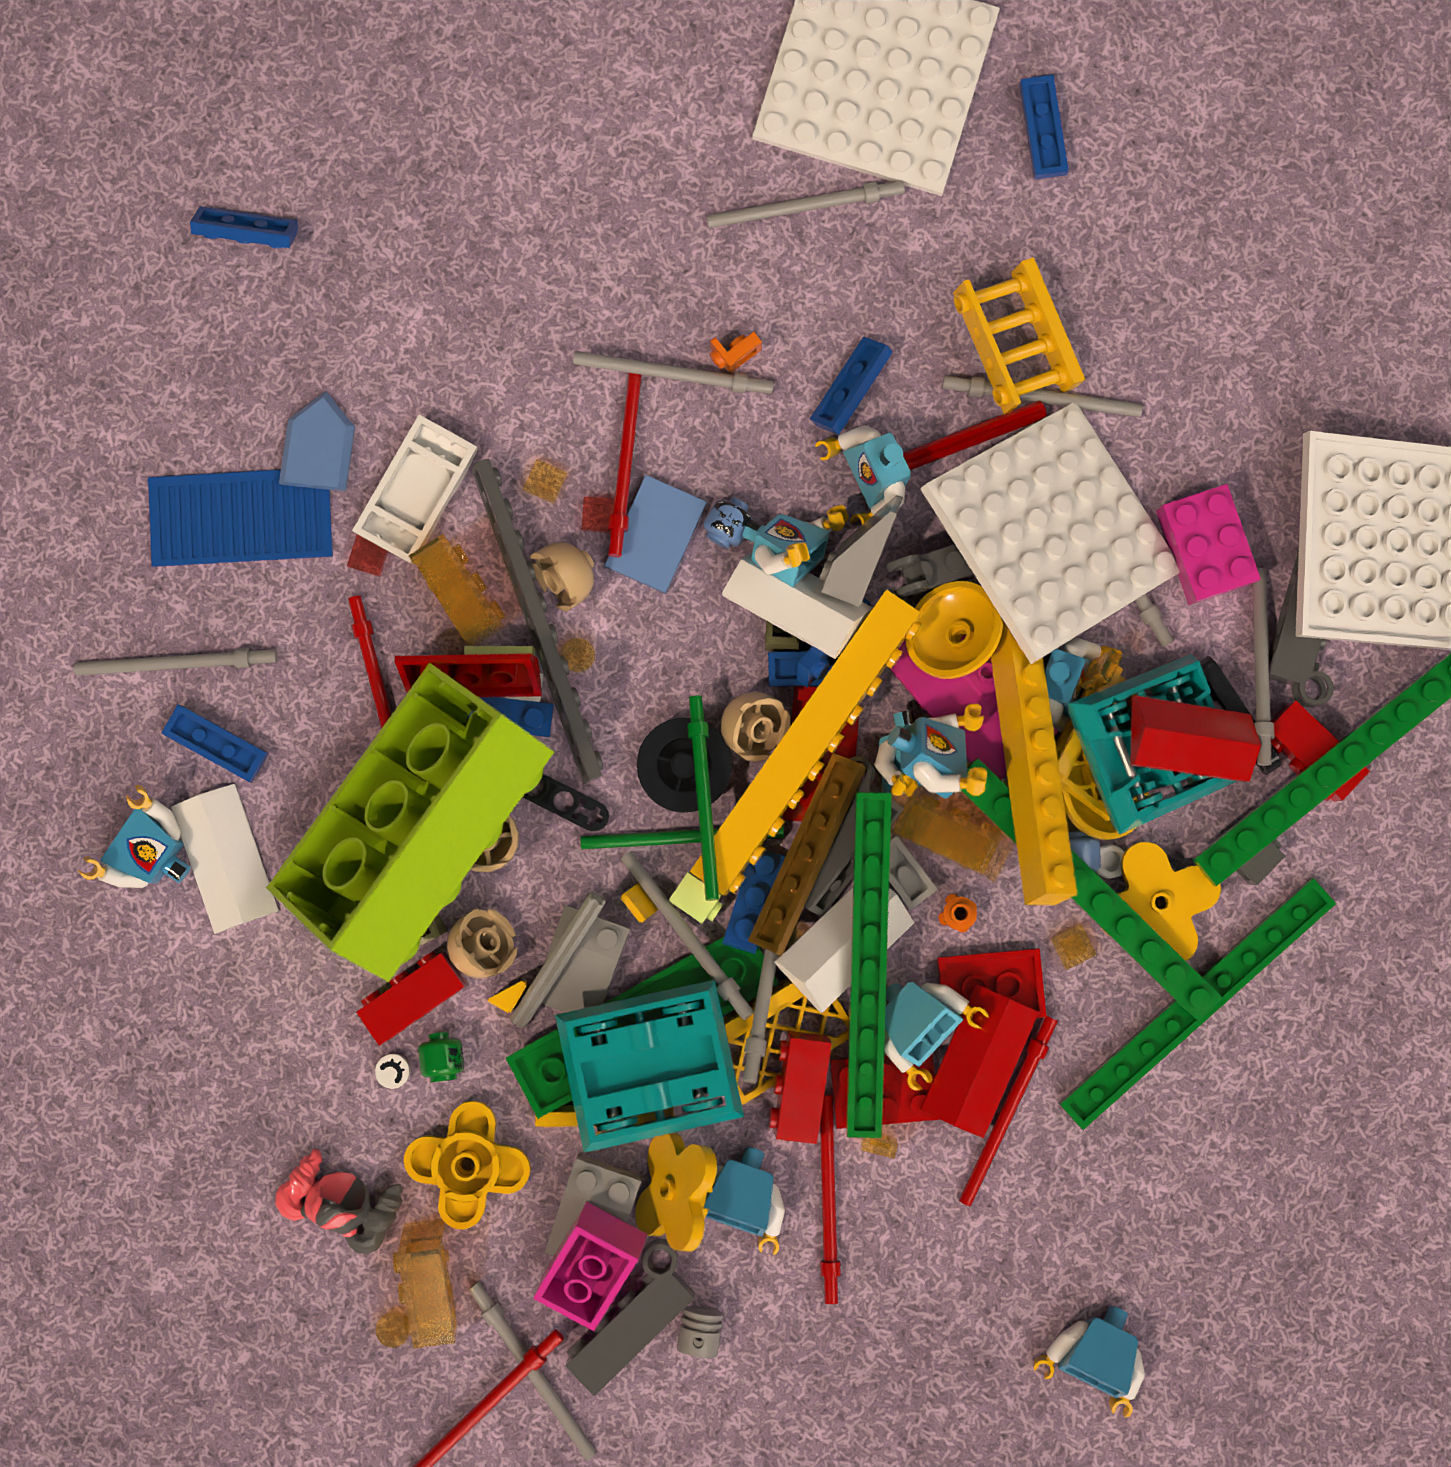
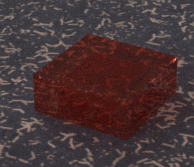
[581,497,615,533]
[347,535,389,577]

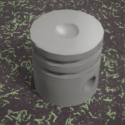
[677,1306,724,1358]

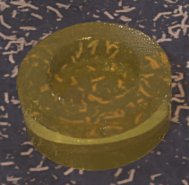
[561,638,595,672]
[376,1311,411,1348]

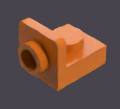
[709,332,762,374]

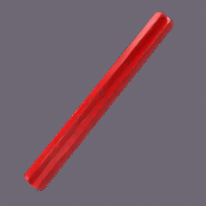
[903,401,1047,470]

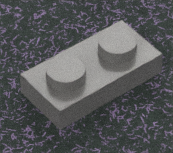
[889,835,938,910]

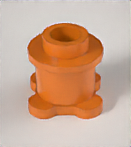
[938,894,977,933]

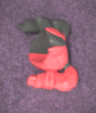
[275,1149,403,1254]

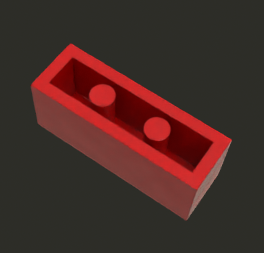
[1270,700,1371,802]
[356,951,468,1046]
[768,1030,832,1144]

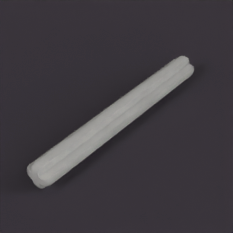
[510,892,605,1028]

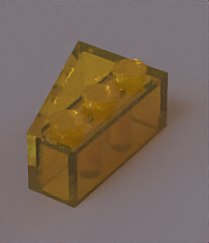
[409,534,506,646]
[893,794,1012,883]
[393,1219,457,1348]

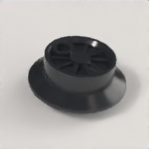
[637,717,732,813]

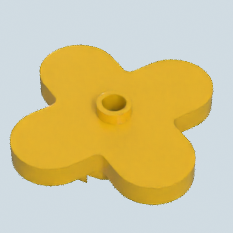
[1100,842,1221,961]
[404,1100,531,1229]
[635,1133,717,1252]

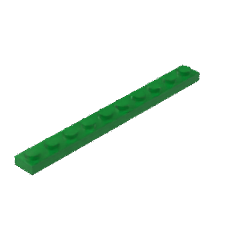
[1192,652,1451,886]
[961,758,1223,1022]
[846,791,892,1138]
[1058,878,1336,1130]

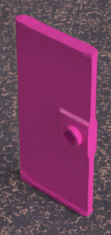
[888,635,1058,781]

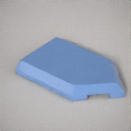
[279,391,355,491]

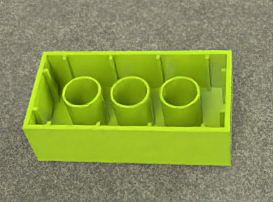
[266,663,554,982]

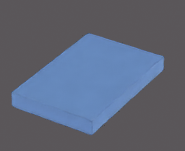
[604,475,707,594]

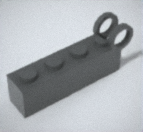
[886,544,976,599]
[1268,550,1334,707]
[804,756,904,917]
[565,1239,695,1396]

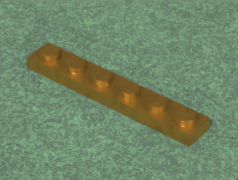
[748,753,867,956]

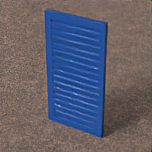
[147,470,333,567]

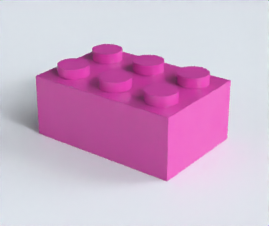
[1156,484,1261,606]
[533,1201,648,1331]

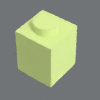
[668,872,723,923]

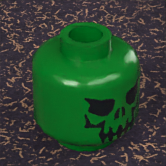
[418,1032,464,1083]

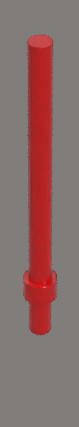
[608,373,642,557]
[348,595,392,729]
[958,1016,1058,1207]
[820,1095,841,1305]
[413,1329,564,1467]

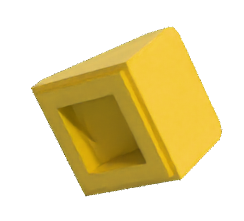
[620,883,659,923]
[487,980,529,1013]

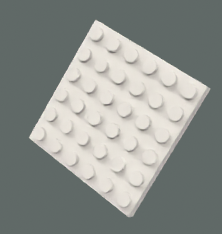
[752,0,1000,196]
[921,403,1180,664]
[1296,431,1451,650]

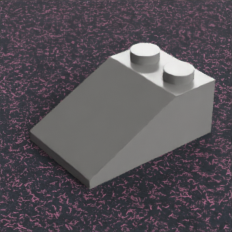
[819,496,903,607]
[541,905,631,1012]
[545,1154,643,1256]

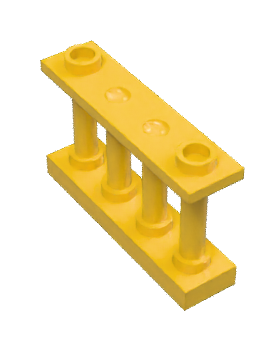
[953,257,1086,415]

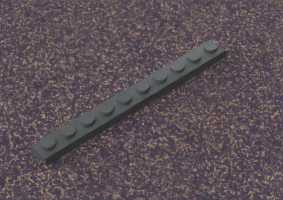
[472,458,603,784]

